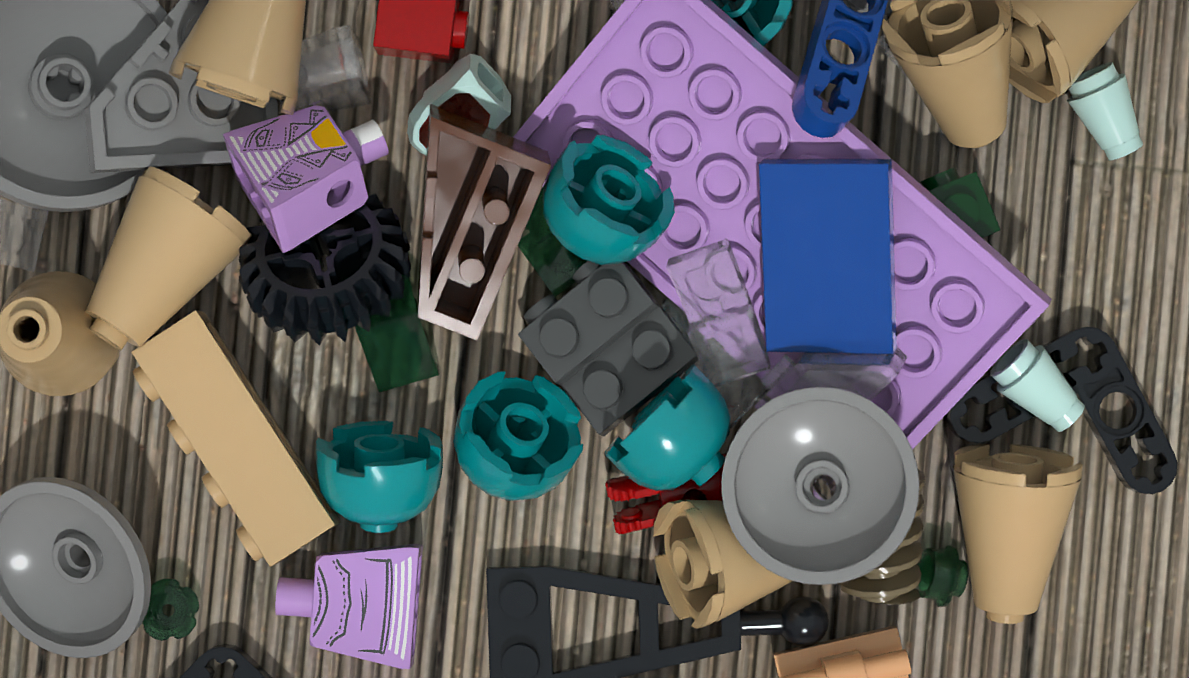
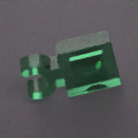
[518,187,587,297]

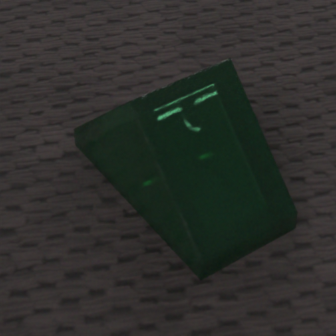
[355,274,440,393]

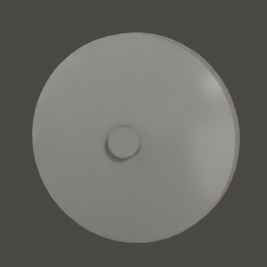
[0,0,168,212]

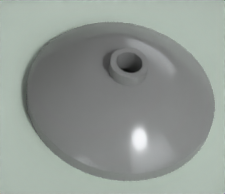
[721,387,920,585]
[0,477,151,658]

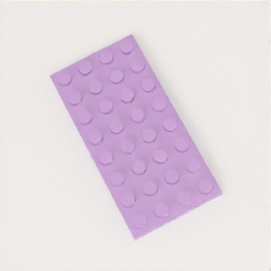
[514,0,1052,450]

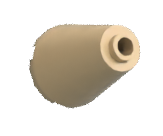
[169,0,306,115]
[882,0,1013,148]
[1009,0,1139,103]
[86,166,252,350]
[0,271,120,396]
[953,444,1083,624]
[653,500,793,629]

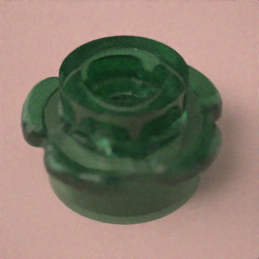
[916,545,968,607]
[142,579,200,641]

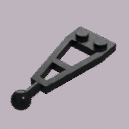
[486,565,829,678]

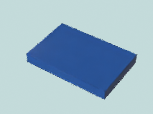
[759,159,897,354]

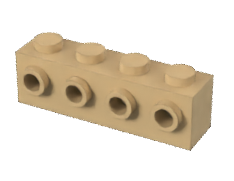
[131,310,341,567]

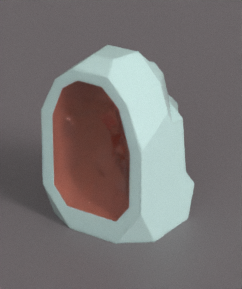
[407,54,511,156]

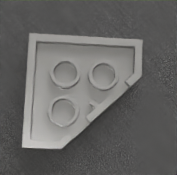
[84,0,279,173]

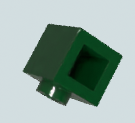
[920,167,1001,238]

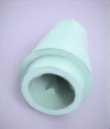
[1067,62,1143,161]
[990,339,1085,432]

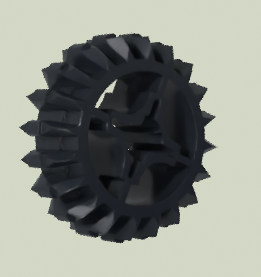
[239,193,411,346]

